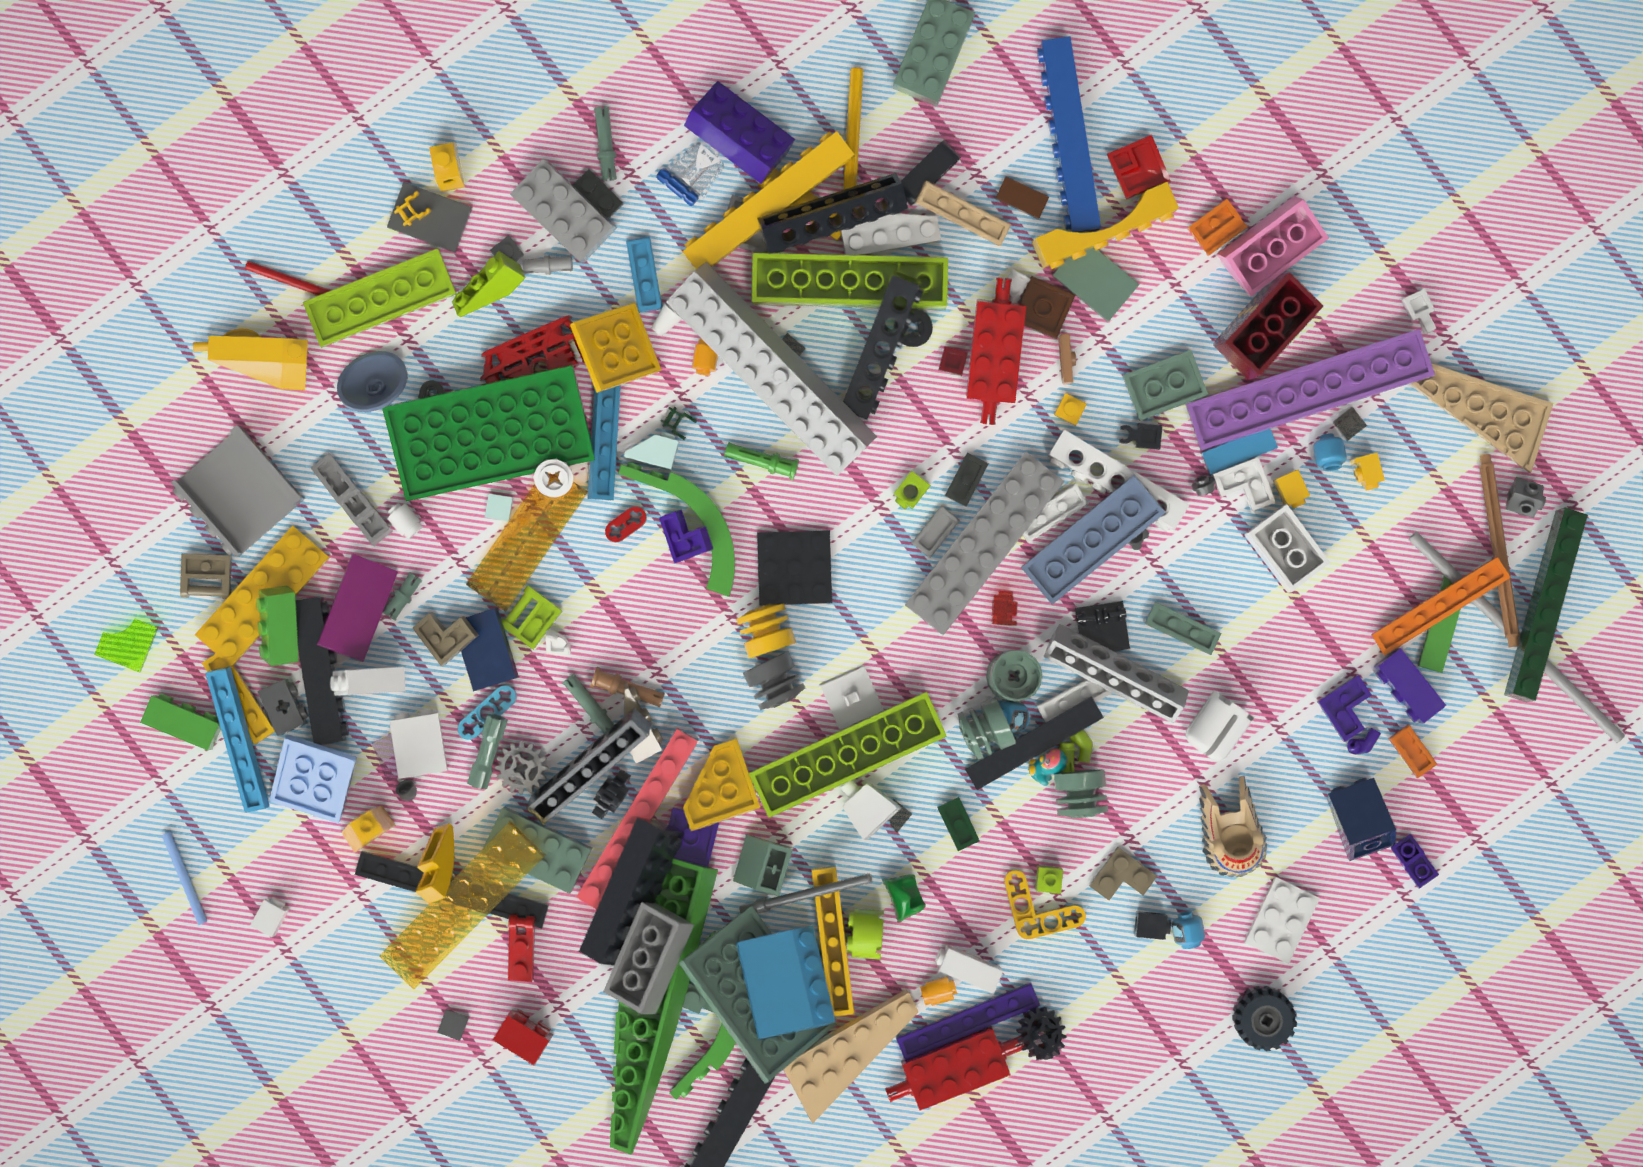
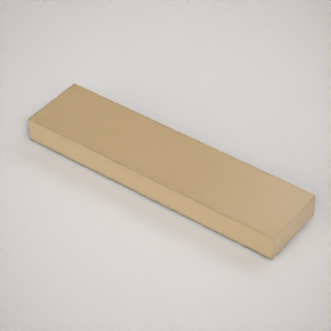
[914,181,1011,246]

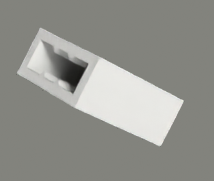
[330,667,406,696]
[389,709,448,779]
[935,944,1003,994]

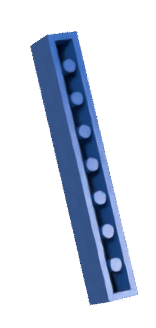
[1037,36,1101,233]

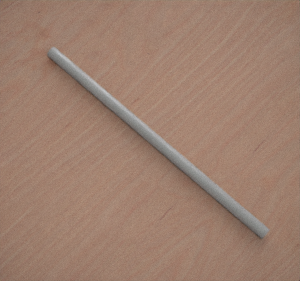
[1408,531,1625,744]

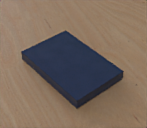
[452,608,519,692]

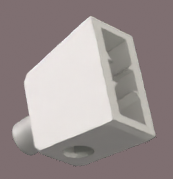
[842,780,901,840]

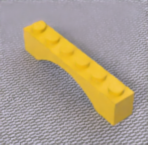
[1032,182,1179,269]

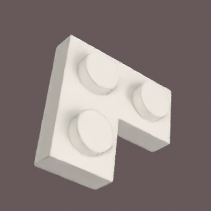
[1212,457,1276,511]

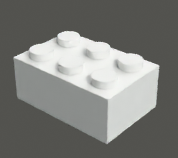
[1244,504,1331,593]

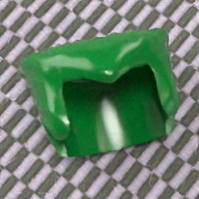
[882,874,926,923]

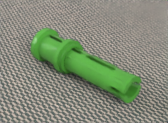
[724,442,799,480]

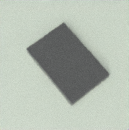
[387,182,473,253]

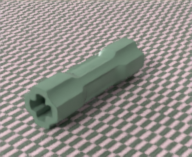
[467,714,508,789]

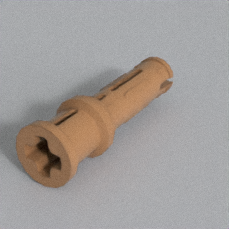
[590,667,665,708]

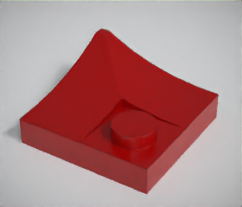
[1107,135,1171,200]

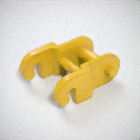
[394,191,431,226]

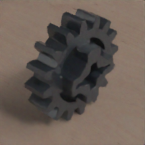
[592,769,631,820]
[1016,1007,1067,1061]

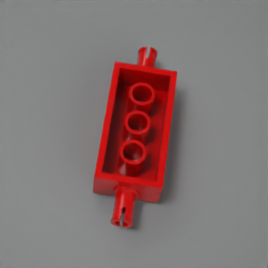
[966,277,1026,425]
[885,1026,1024,1111]

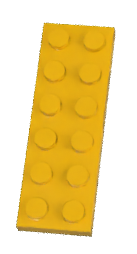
[195,525,330,667]

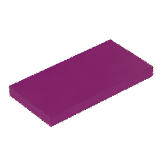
[317,554,398,662]

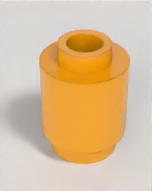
[692,339,718,376]
[920,976,958,1006]

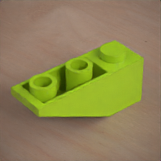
[452,251,526,318]

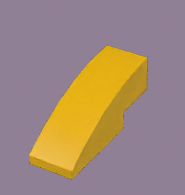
[416,823,454,903]

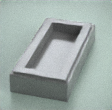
[911,505,960,558]

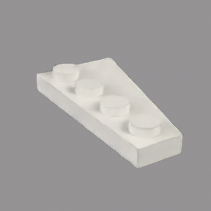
[841,214,941,255]

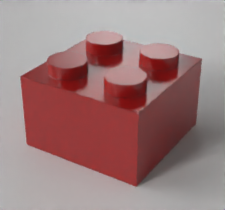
[492,1009,554,1066]

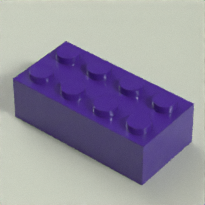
[684,81,795,184]

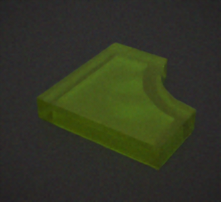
[94,618,159,673]

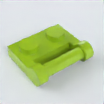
[502,585,562,650]

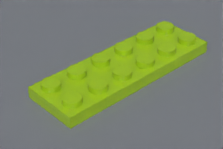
[302,248,457,348]

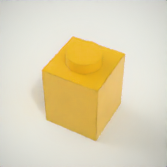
[1273,469,1310,509]

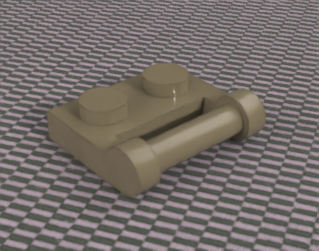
[180,554,232,599]

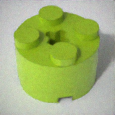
[847,908,884,960]

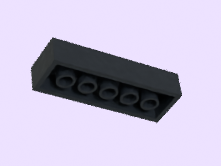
[578,817,685,965]

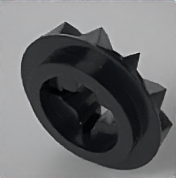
[894,308,933,347]

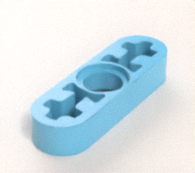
[458,685,517,740]

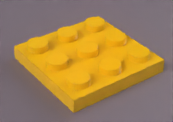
[570,303,661,393]

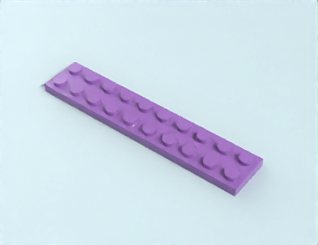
[1186,329,1435,451]

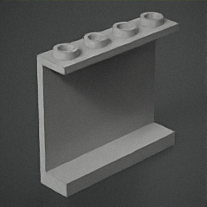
[171,425,305,557]

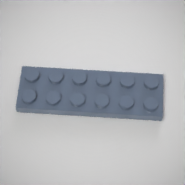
[1021,474,1166,605]

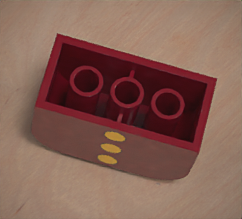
[1213,272,1324,380]

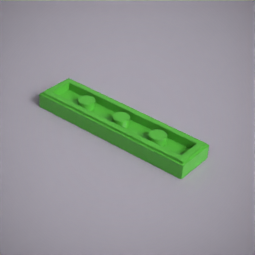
[1418,576,1461,673]

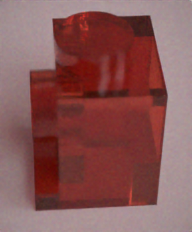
[991,591,1018,626]

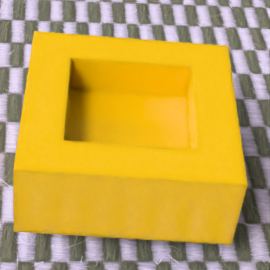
[1054,393,1087,426]

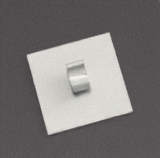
[820,666,884,730]

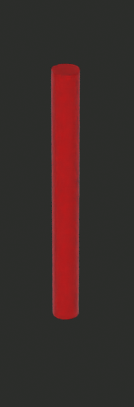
[245,261,331,296]

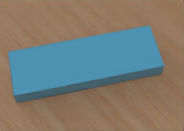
[626,237,662,313]
[1201,429,1278,476]

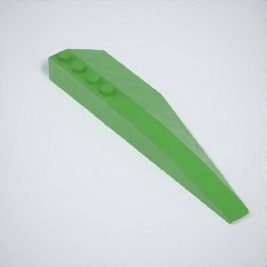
[610,858,718,1155]

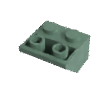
[733,834,793,897]

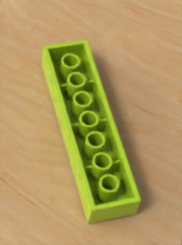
[752,253,948,309]
[748,692,947,818]

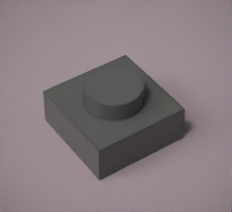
[490,235,524,262]

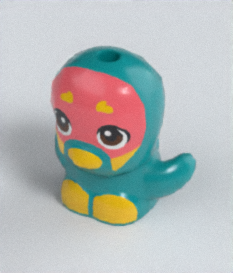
[1028,748,1067,786]

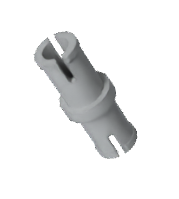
[522,255,573,275]

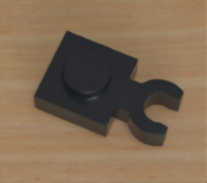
[1119,423,1162,450]

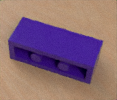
[1374,648,1447,724]

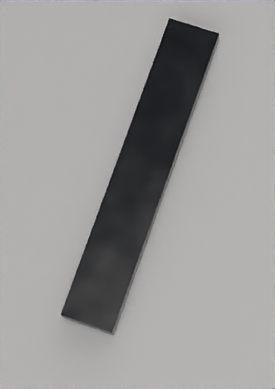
[965,696,1104,790]

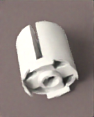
[1185,690,1254,761]

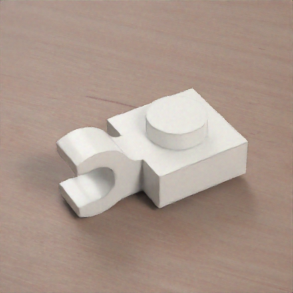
[1401,289,1436,335]

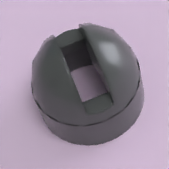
[396,779,417,801]

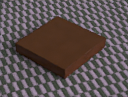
[1020,276,1075,340]

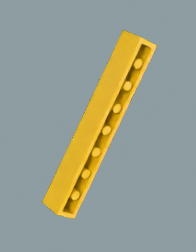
[682,131,855,269]

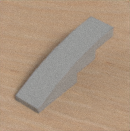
[311,453,393,546]

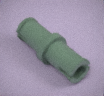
[383,572,423,621]

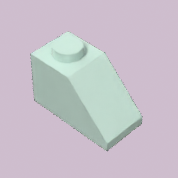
[624,432,680,470]

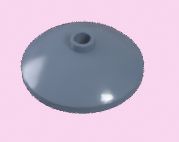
[337,351,408,412]

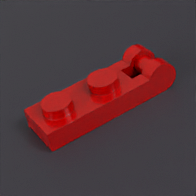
[508,914,535,982]

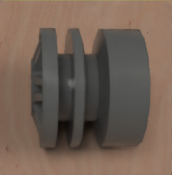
[743,651,806,711]

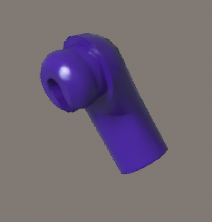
[1347,728,1381,755]

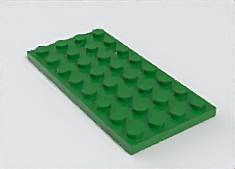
[382,364,595,502]

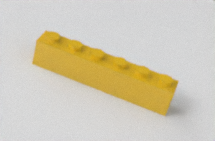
[812,865,854,1016]

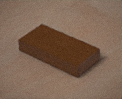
[995,177,1049,220]

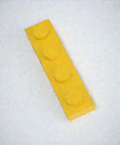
[202,654,275,745]

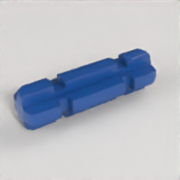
[656,168,699,206]

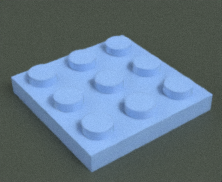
[269,734,357,824]

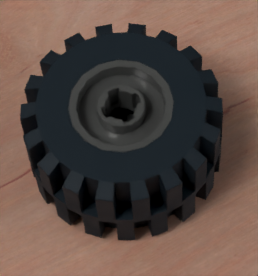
[1232,986,1297,1051]

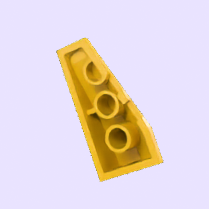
[207,336,308,391]

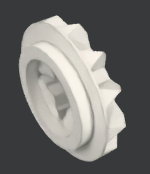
[534,458,573,497]

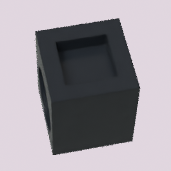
[1134,911,1171,940]

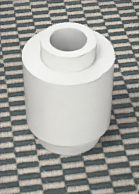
[387,503,423,539]

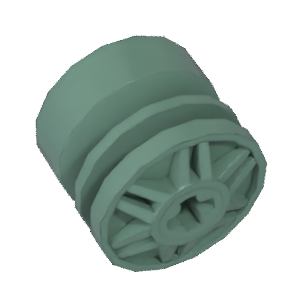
[986,650,1043,702]
[957,697,1016,760]
[1054,769,1108,818]

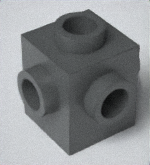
[1506,477,1546,518]

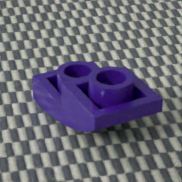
[1391,834,1439,889]

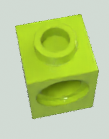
[893,471,931,510]
[1035,865,1063,894]

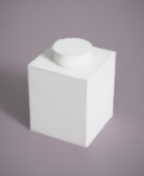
[250,897,289,937]

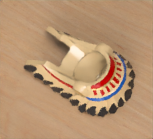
[1199,776,1267,877]

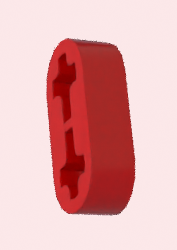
[605,506,647,543]

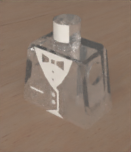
[668,141,724,200]

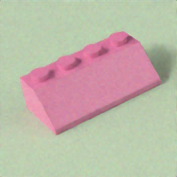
[1217,196,1329,297]

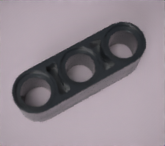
[901,140,961,206]

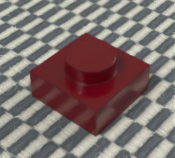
[938,346,968,377]

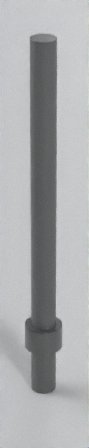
[739,873,872,913]

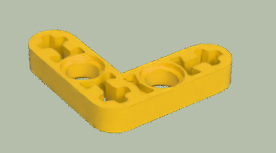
[1004,870,1086,939]

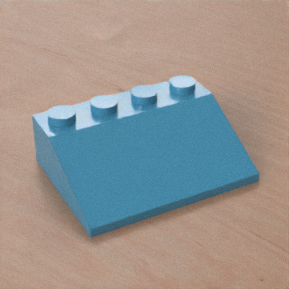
[736,926,836,1039]

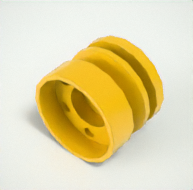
[736,603,797,658]

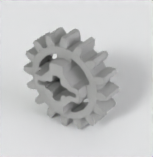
[495,741,549,795]

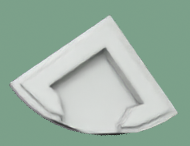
[546,630,571,655]

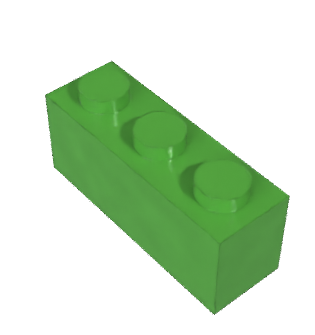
[256,586,299,666]
[140,693,221,751]

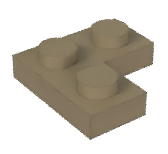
[412,612,479,666]
[1089,847,1157,901]

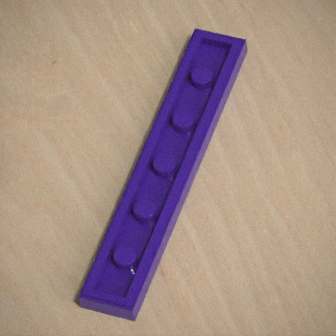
[896,982,1040,1061]

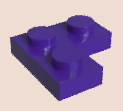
[659,510,713,564]
[1317,675,1372,742]

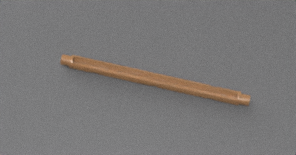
[1479,454,1520,648]

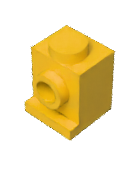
[1350,452,1385,491]

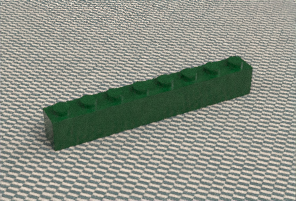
[1504,507,1588,703]

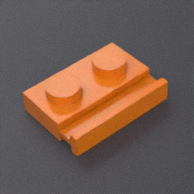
[1187,199,1248,256]

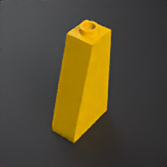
[341,805,396,853]

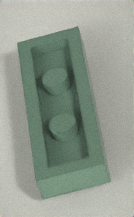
[1145,602,1222,655]

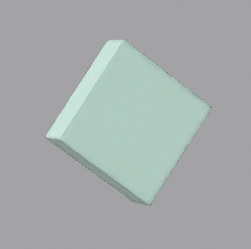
[485,494,513,522]

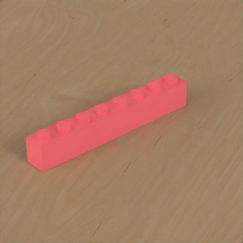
[576,728,699,910]

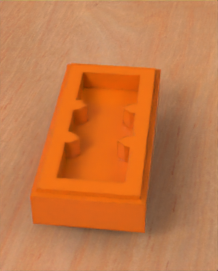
[1388,724,1437,778]

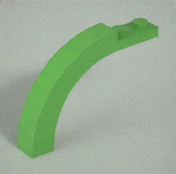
[618,462,735,597]
[669,930,736,1100]

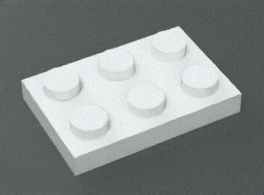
[1244,877,1320,964]

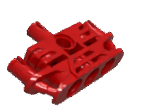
[480,315,584,383]

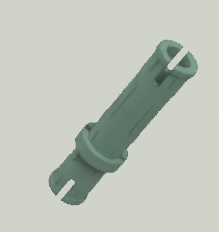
[594,106,617,181]
[562,674,614,734]

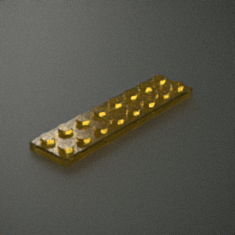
[379,821,545,990]

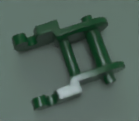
[660,406,697,441]

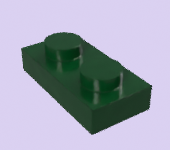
[937,797,980,851]

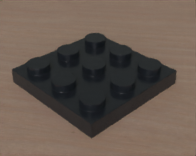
[757,530,832,606]

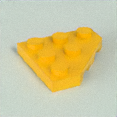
[683,738,760,832]

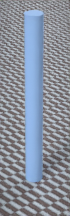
[162,832,208,925]

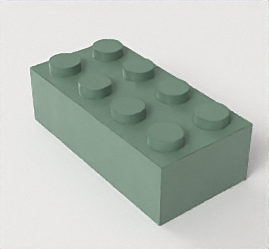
[893,0,975,107]
[481,807,592,894]

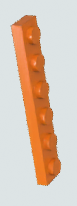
[1371,556,1511,656]

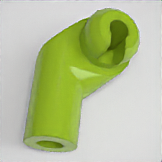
[1069,730,1093,763]

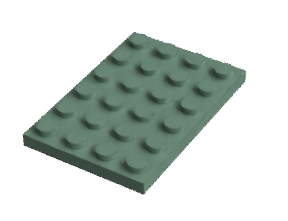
[679,906,837,1083]

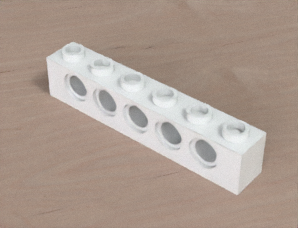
[1048,430,1190,532]

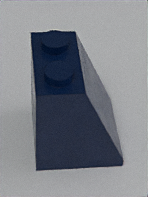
[1328,778,1396,862]

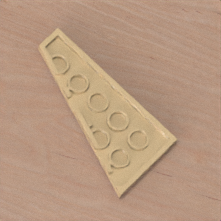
[1409,363,1554,473]
[783,989,919,1124]

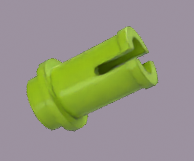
[1057,742,1077,773]

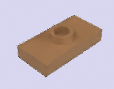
[1058,334,1076,385]

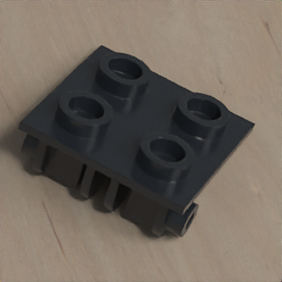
[1075,601,1130,651]

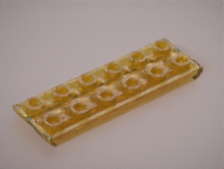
[466,471,588,612]

